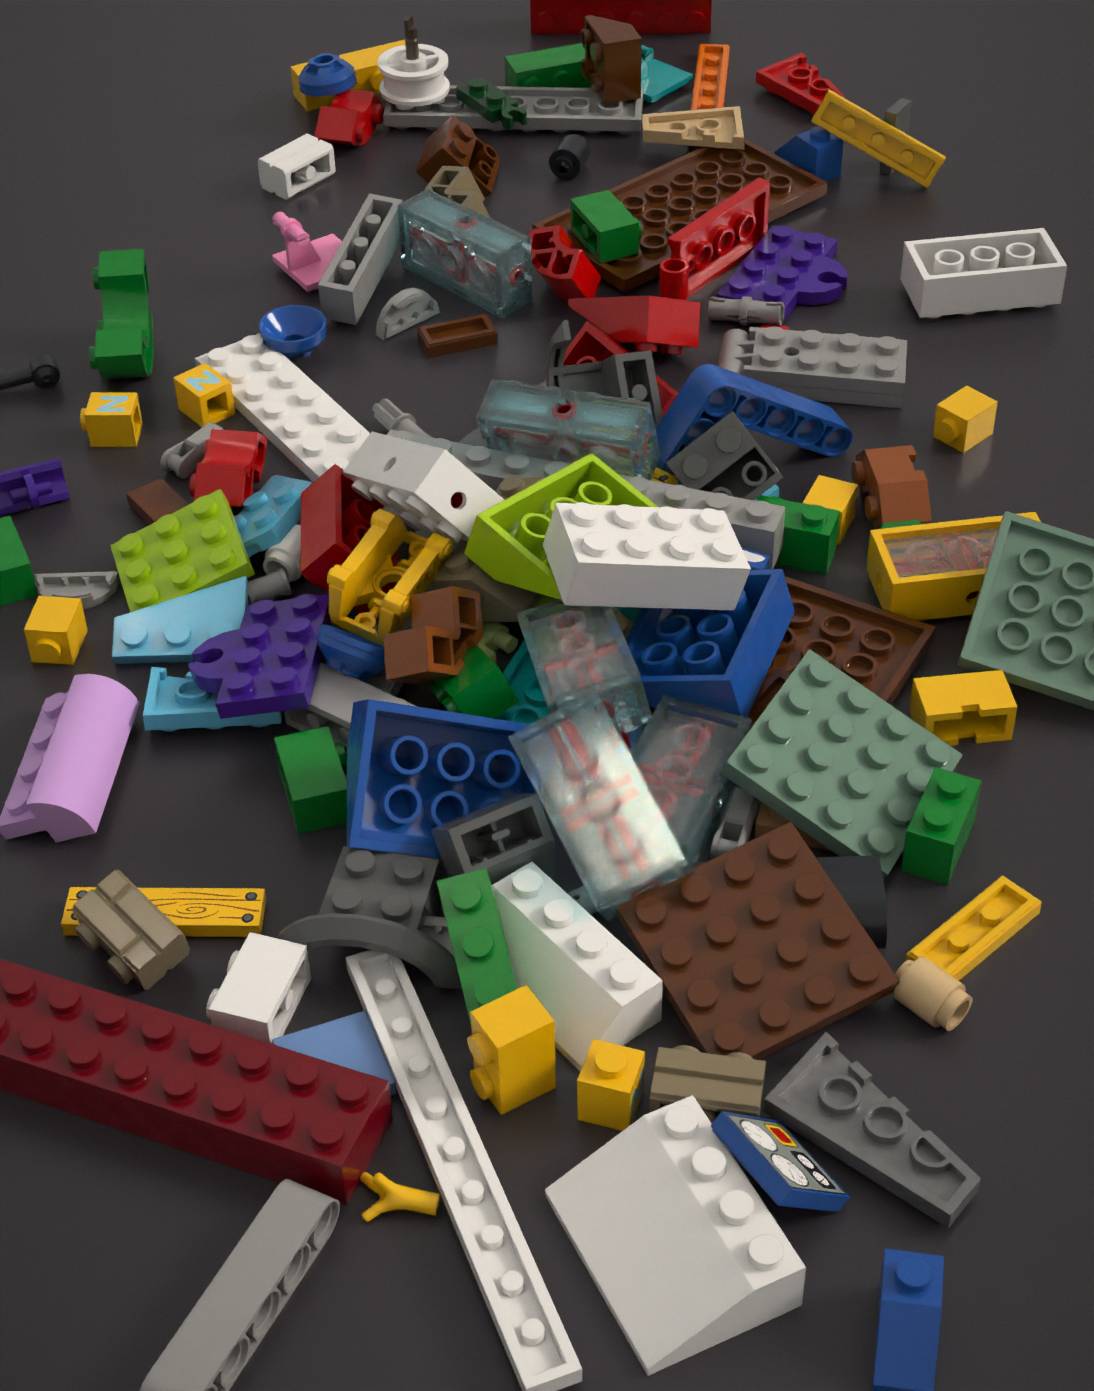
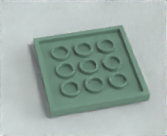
[957,511,1094,710]
[720,649,963,879]

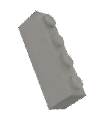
[318,193,405,325]
[283,663,415,753]

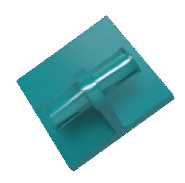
[641,45,693,103]

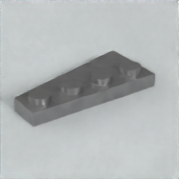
[763,1032,981,1228]

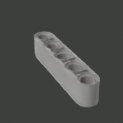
[140,1179,340,1391]

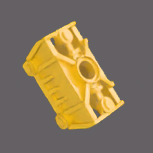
[327,508,454,646]

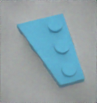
[112,576,248,664]
[143,667,282,732]

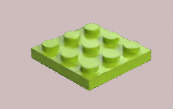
[110,489,255,612]

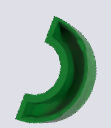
[89,249,154,380]

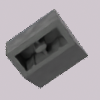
[666,411,784,500]
[431,793,554,885]

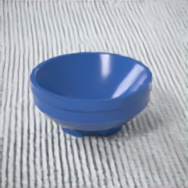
[298,53,357,97]
[259,305,327,359]
[316,624,386,681]

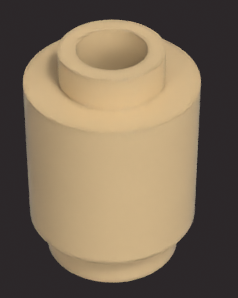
[894,957,973,1031]

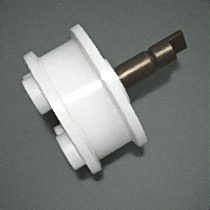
[378,16,450,110]

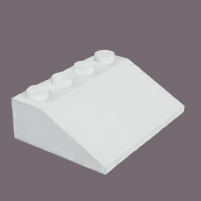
[545,1095,806,1376]

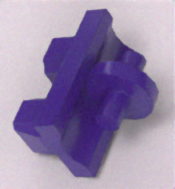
[0,458,70,516]

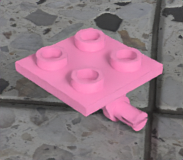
[272,211,342,292]

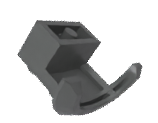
[546,320,663,464]
[277,846,462,989]

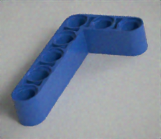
[646,364,853,482]

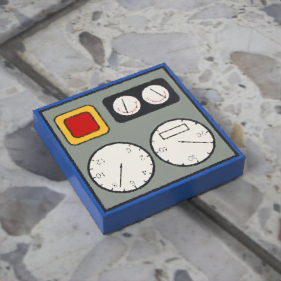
[711,1111,850,1212]

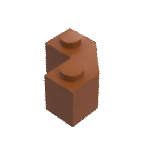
[851,445,932,530]
[383,586,483,684]

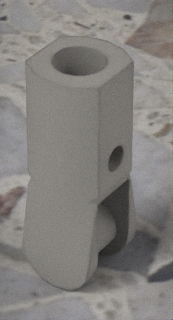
[160,422,223,479]
[710,787,761,860]

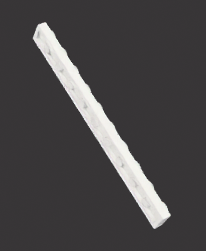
[346,950,582,1391]

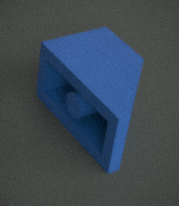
[774,127,844,181]
[872,1248,944,1391]

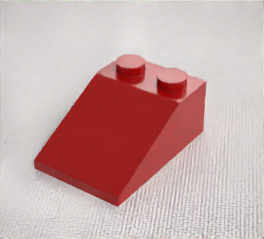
[568,296,700,355]

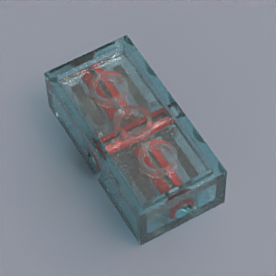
[397,189,533,318]
[476,379,661,480]
[516,600,653,745]
[508,690,694,921]
[593,695,752,881]

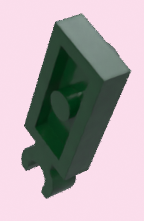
[456,78,527,130]

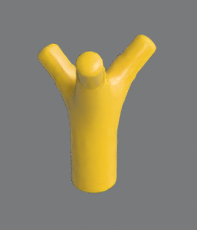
[360,1172,441,1222]

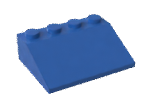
[603,569,795,725]
[347,699,553,859]

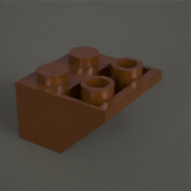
[580,15,642,104]
[416,115,501,196]

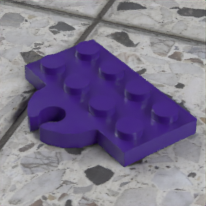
[717,225,848,322]
[188,594,331,719]

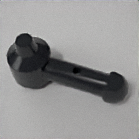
[0,354,60,390]

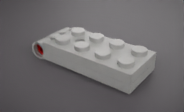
[718,327,907,409]

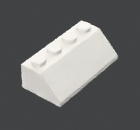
[492,861,663,1071]

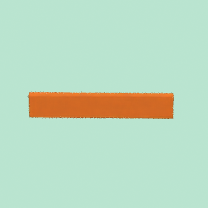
[691,44,730,110]

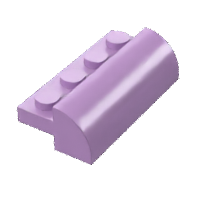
[0,674,140,843]

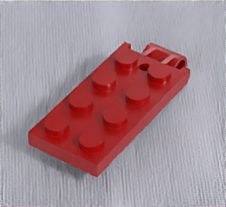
[659,178,770,300]

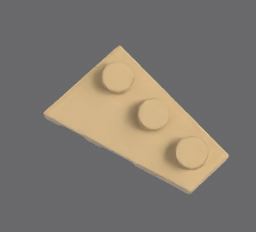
[642,106,745,150]

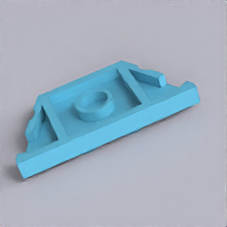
[234,475,312,557]

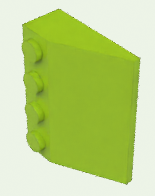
[464,453,659,600]

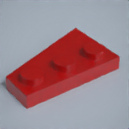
[755,52,845,115]

